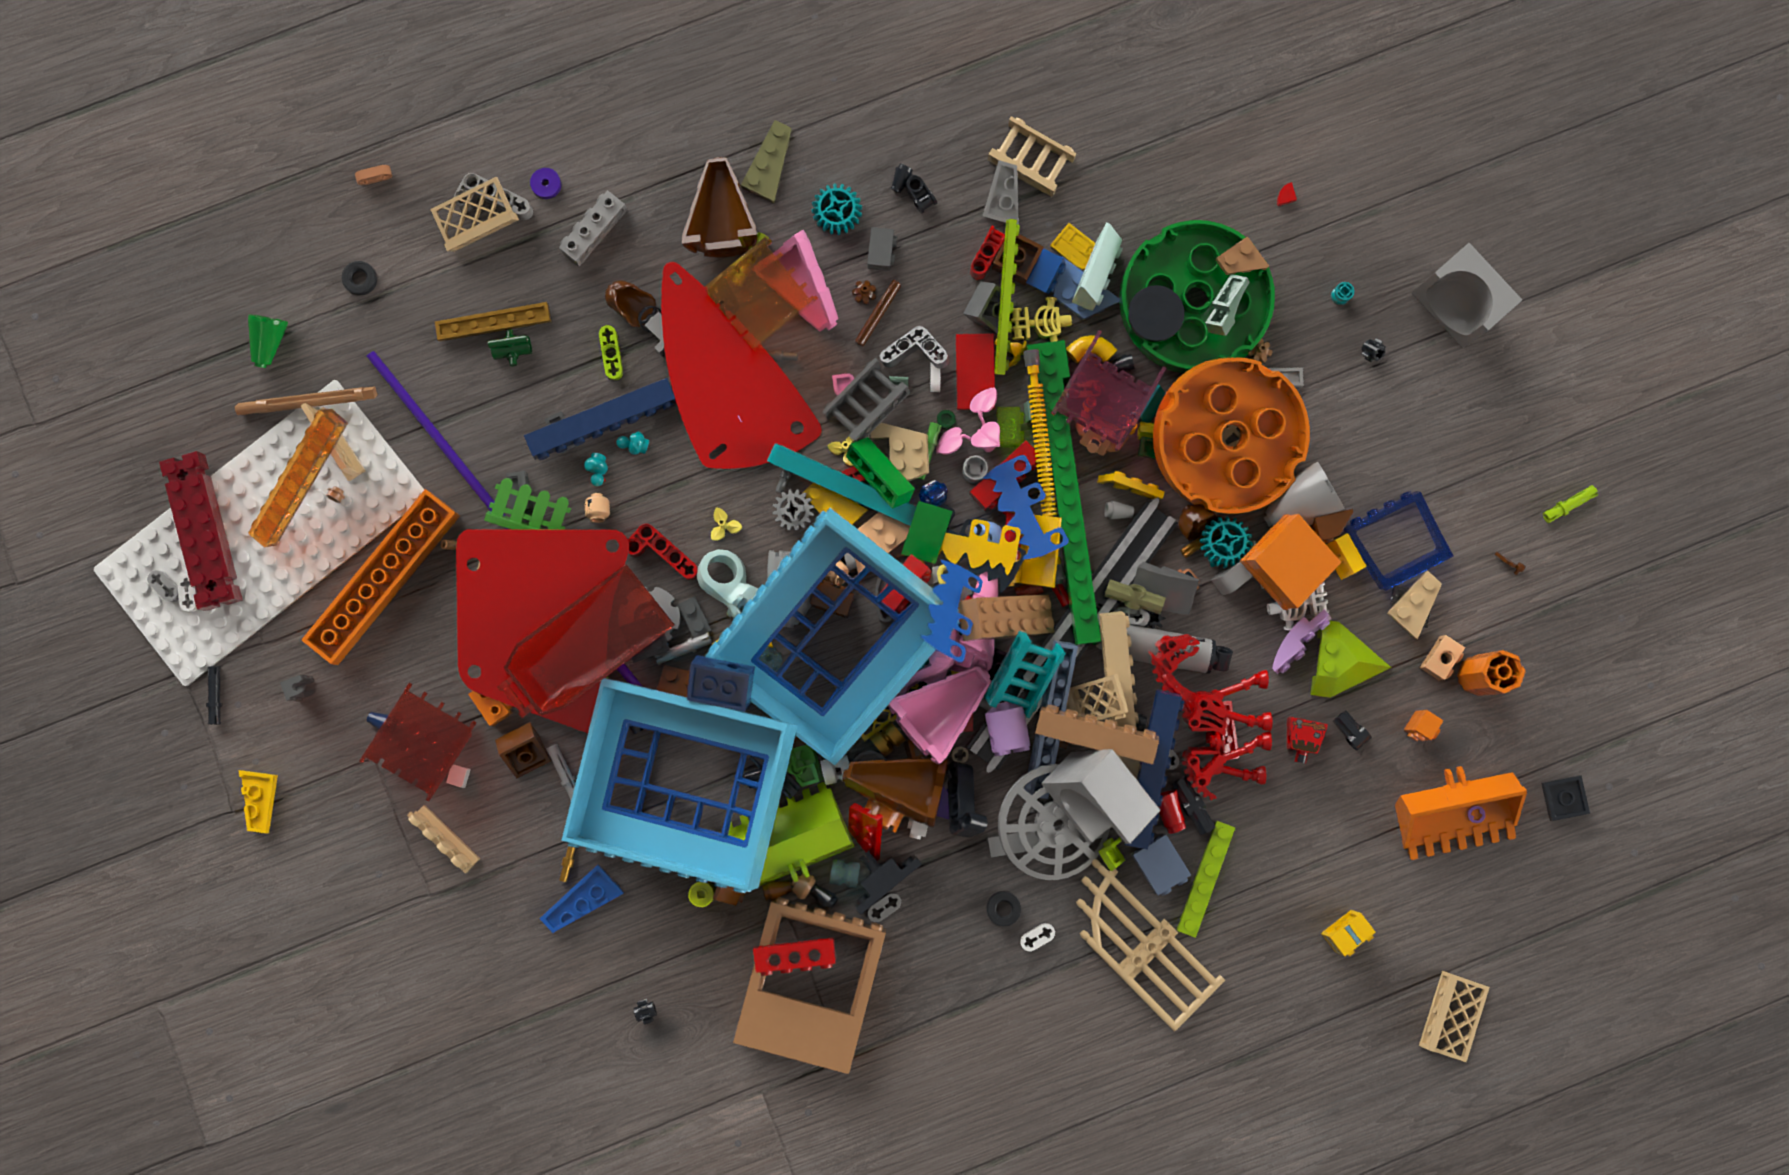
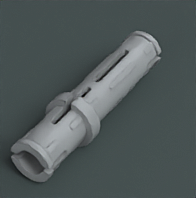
[655,632,712,665]
[546,744,576,801]

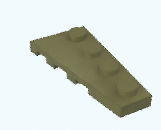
[741,120,792,204]

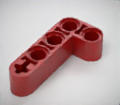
[628,523,698,580]

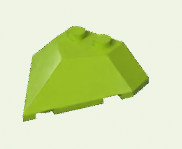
[1310,620,1392,698]

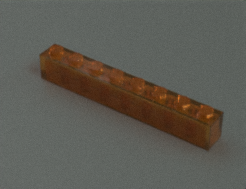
[248,409,348,548]

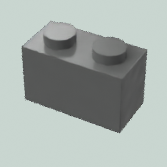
[867,227,897,271]

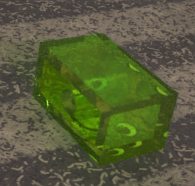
[996,407,1024,448]

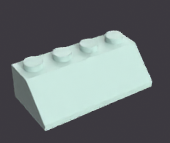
[1072,222,1123,311]

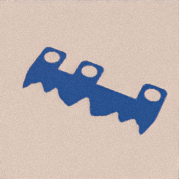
[983,455,1068,560]
[921,560,983,662]

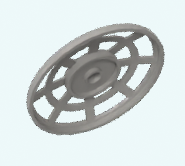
[998,764,1110,880]

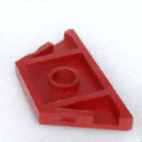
[848,803,883,861]

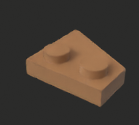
[1215,236,1269,275]

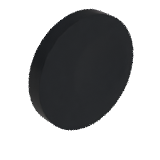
[1128,285,1184,342]

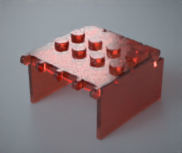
[359,682,477,802]

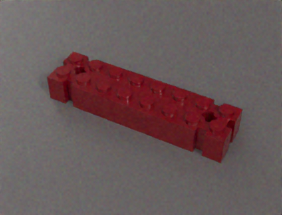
[159,451,243,611]

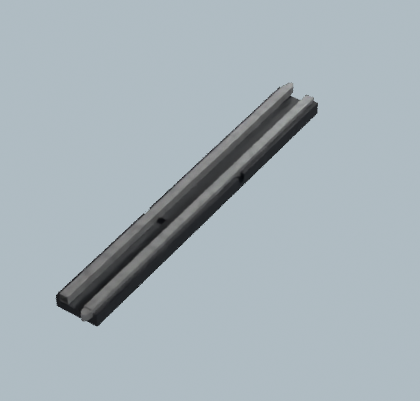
[967,498,1178,772]

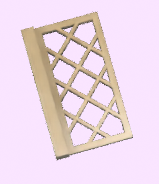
[430,177,519,252]
[301,403,366,481]
[1419,971,1490,1062]

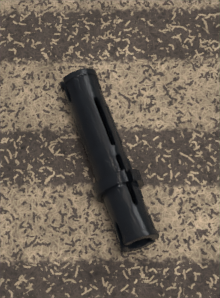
[206,666,223,725]

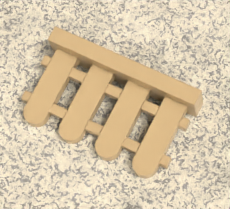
[407,805,480,873]

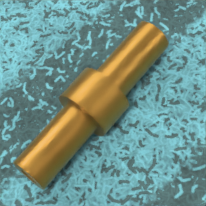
[559,846,575,882]

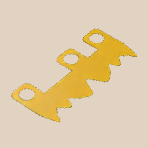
[938,519,1021,575]

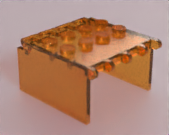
[705,237,818,350]

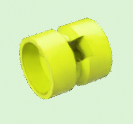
[688,881,716,907]

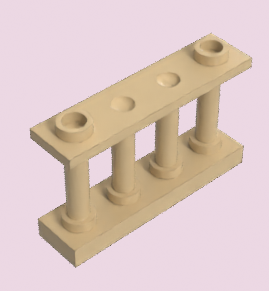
[988,116,1076,197]

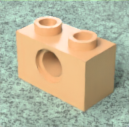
[1420,635,1465,681]

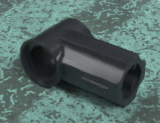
[1333,710,1372,751]

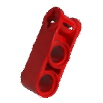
[970,225,1005,280]

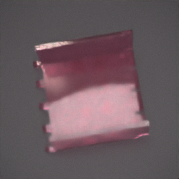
[1051,330,1166,452]

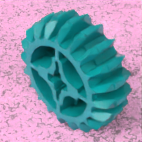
[811,183,862,235]
[1200,516,1253,568]

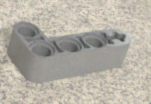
[454,173,533,220]
[1211,558,1253,596]

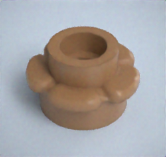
[326,486,345,503]

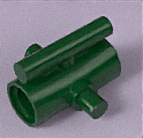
[488,329,532,367]

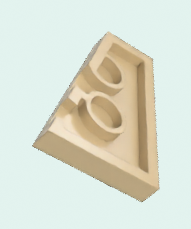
[1387,571,1442,639]

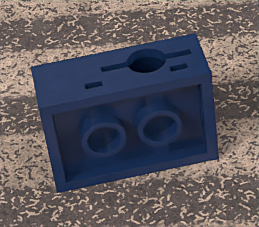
[687,655,755,712]

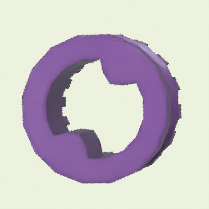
[1468,806,1485,823]

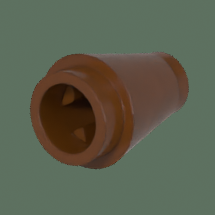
[762,881,792,901]

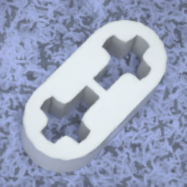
[930,357,940,392]
[177,575,198,612]
[1020,923,1055,951]

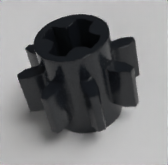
[1361,338,1386,363]
[1144,610,1166,629]
[634,999,657,1025]

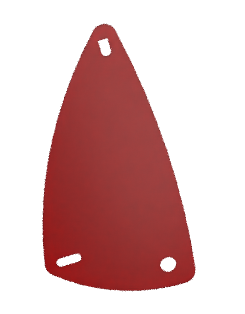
[661,262,822,469]

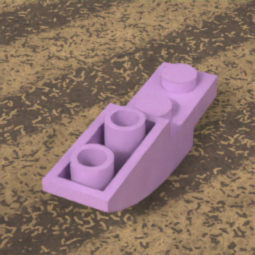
[1272,610,1332,674]

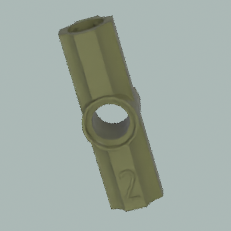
[1105,579,1166,614]

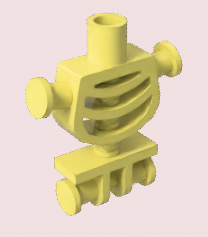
[1011,297,1072,342]

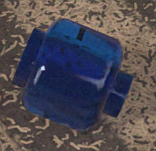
[919,480,948,506]

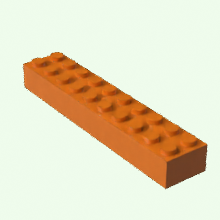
[302,489,460,665]

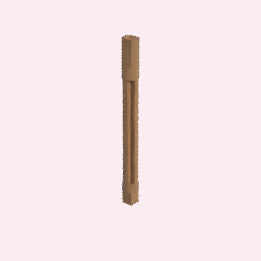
[235,386,378,415]

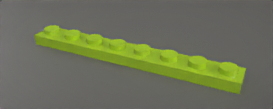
[994,219,1019,375]

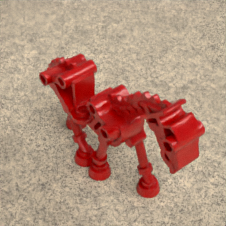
[1148,634,1273,801]

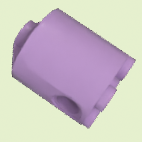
[985,702,1031,756]

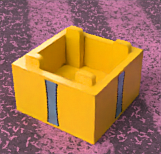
[1321,910,1376,956]

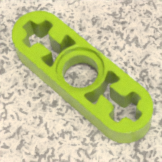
[599,325,623,381]

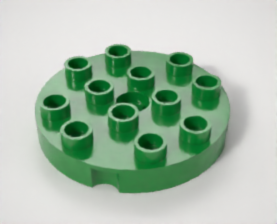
[1119,220,1275,374]

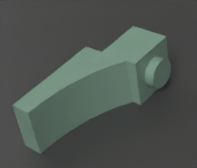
[1205,274,1250,336]

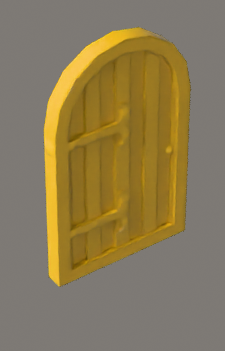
[1050,223,1095,270]

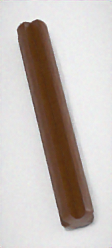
[855,280,901,347]

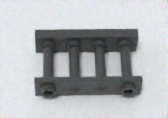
[822,358,910,442]

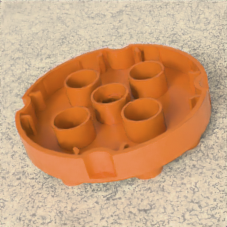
[1153,358,1310,514]

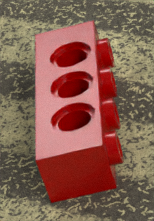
[753,937,836,976]

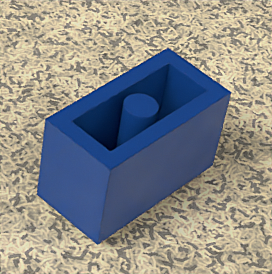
[1026,248,1067,294]

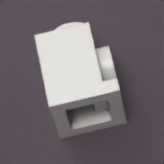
[907,818,928,839]

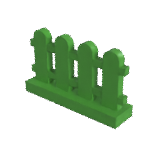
[484,478,571,530]

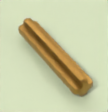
[1180,520,1224,558]

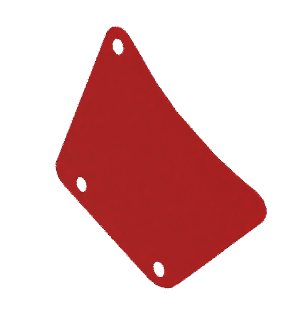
[456,529,629,733]

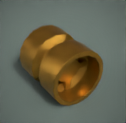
[870,721,906,757]

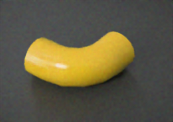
[1066,335,1118,363]

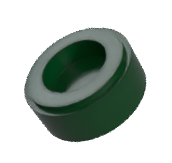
[937,410,956,430]

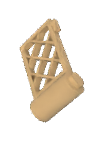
[1065,674,1129,720]

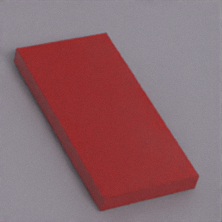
[956,334,995,410]

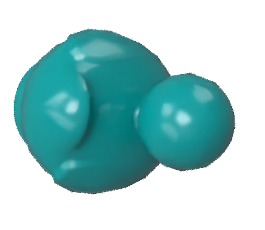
[616,432,649,455]
[584,453,608,486]

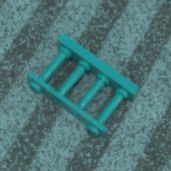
[984,631,1065,719]

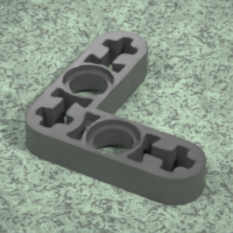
[880,326,950,369]

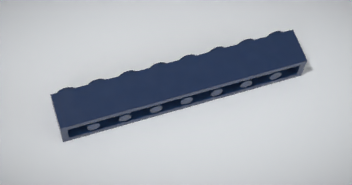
[524,378,676,460]
[1123,690,1184,850]

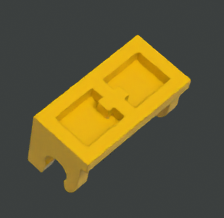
[1326,533,1367,580]

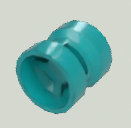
[1331,282,1354,305]

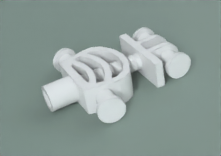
[1267,582,1329,630]

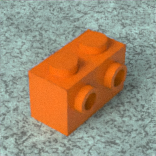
[468,691,513,726]
[1404,710,1444,742]

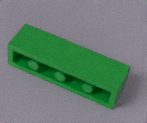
[846,437,915,509]

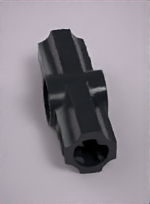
[1172,776,1215,835]

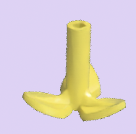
[827,437,854,466]
[711,508,742,541]

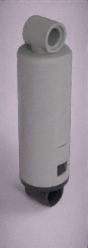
[1096,625,1233,674]

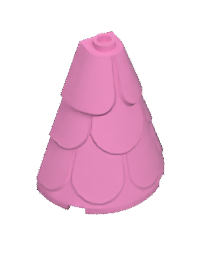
[752,230,839,332]
[949,572,998,672]
[888,666,991,764]

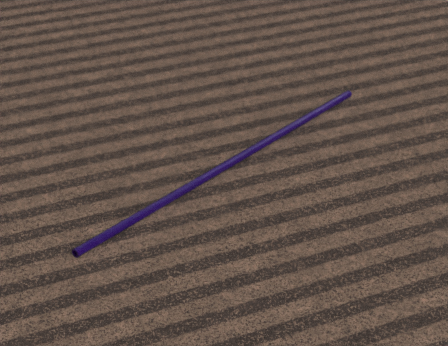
[367,351,643,687]

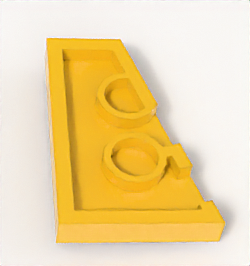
[1097,471,1165,499]
[238,770,278,833]

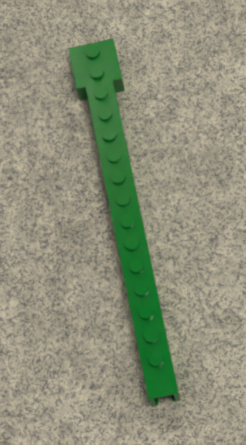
[1026,340,1101,647]

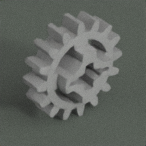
[773,489,814,530]

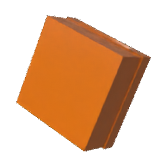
[1240,514,1341,610]

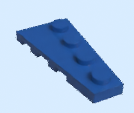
[540,864,625,933]

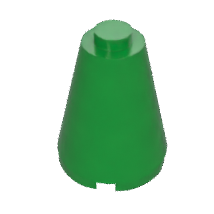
[248,314,288,368]

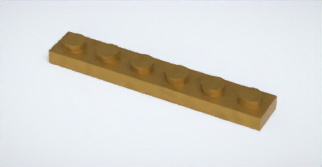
[435,302,551,342]

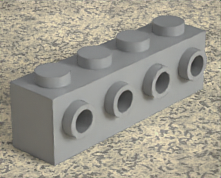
[559,190,627,266]

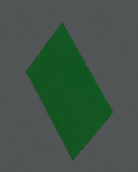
[901,501,953,564]

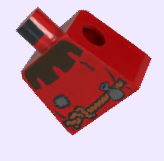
[1287,717,1328,764]

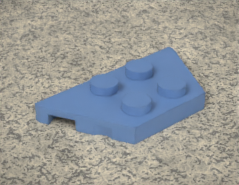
[1053,257,1119,320]

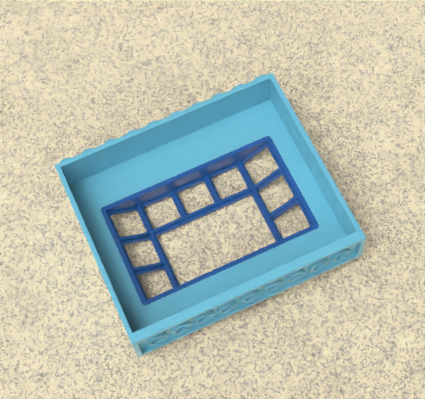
[705,508,960,765]
[562,678,798,893]

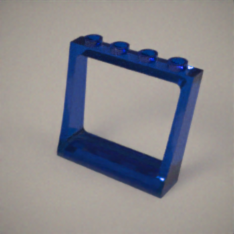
[1344,491,1454,591]

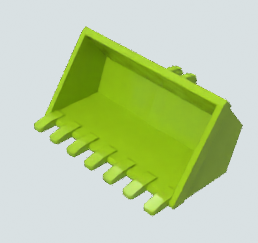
[728,782,855,887]

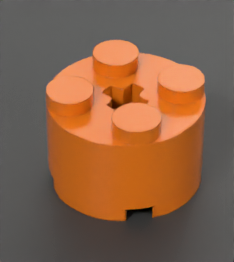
[864,800,904,833]

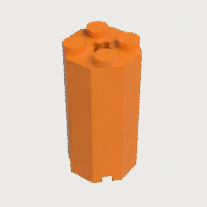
[1457,650,1526,696]

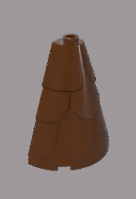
[682,157,758,258]
[842,759,948,828]

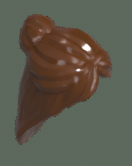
[605,280,657,327]

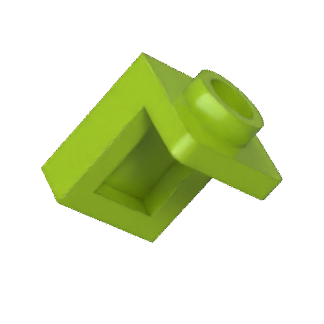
[1098,837,1125,871]

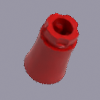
[1157,789,1186,834]

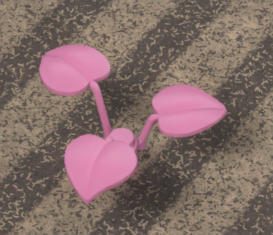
[935,388,1000,455]

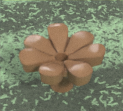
[1248,338,1272,363]

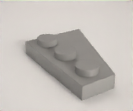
[983,160,1019,224]

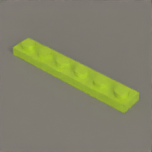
[1176,821,1235,938]

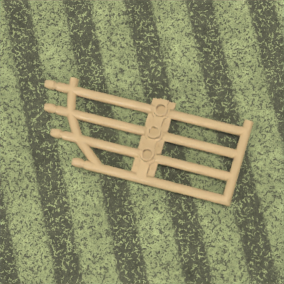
[1076,859,1225,1032]

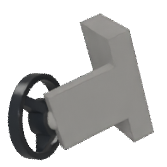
[638,306,665,357]

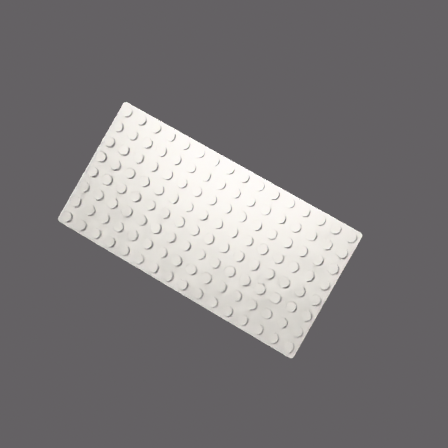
[94,380,425,686]

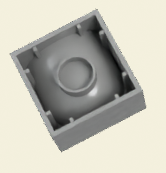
[1412,243,1522,348]
[1041,749,1160,843]

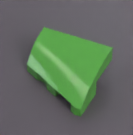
[787,744,824,787]

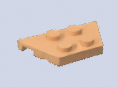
[855,512,910,574]

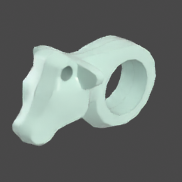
[697,549,758,619]

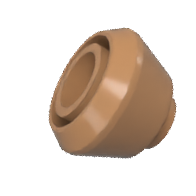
[791,874,816,899]

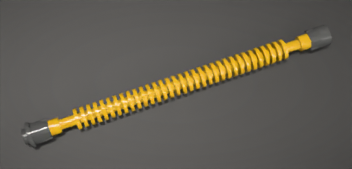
[1024,349,1067,584]

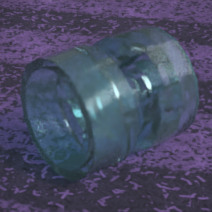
[830,859,860,888]

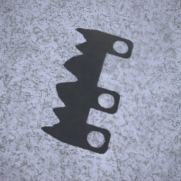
[938,504,1026,592]

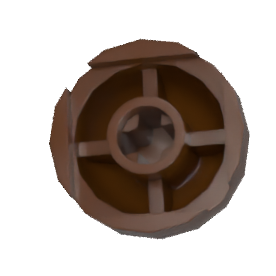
[1178,504,1218,541]

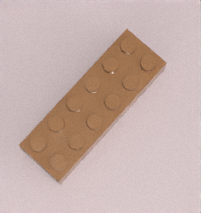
[958,595,1055,641]
[1035,704,1159,764]

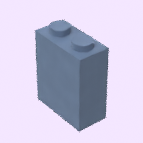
[1131,834,1191,896]

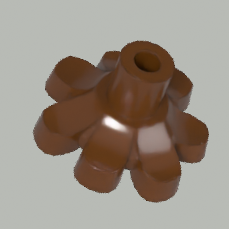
[852,280,876,305]

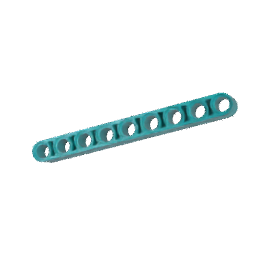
[767,443,917,526]

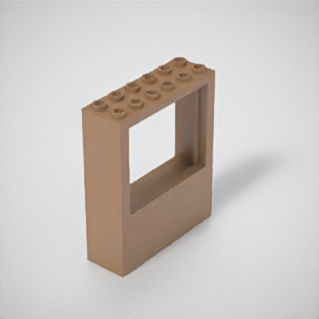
[733,897,886,1074]

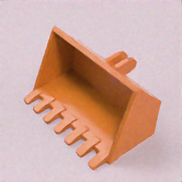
[1395,766,1527,860]

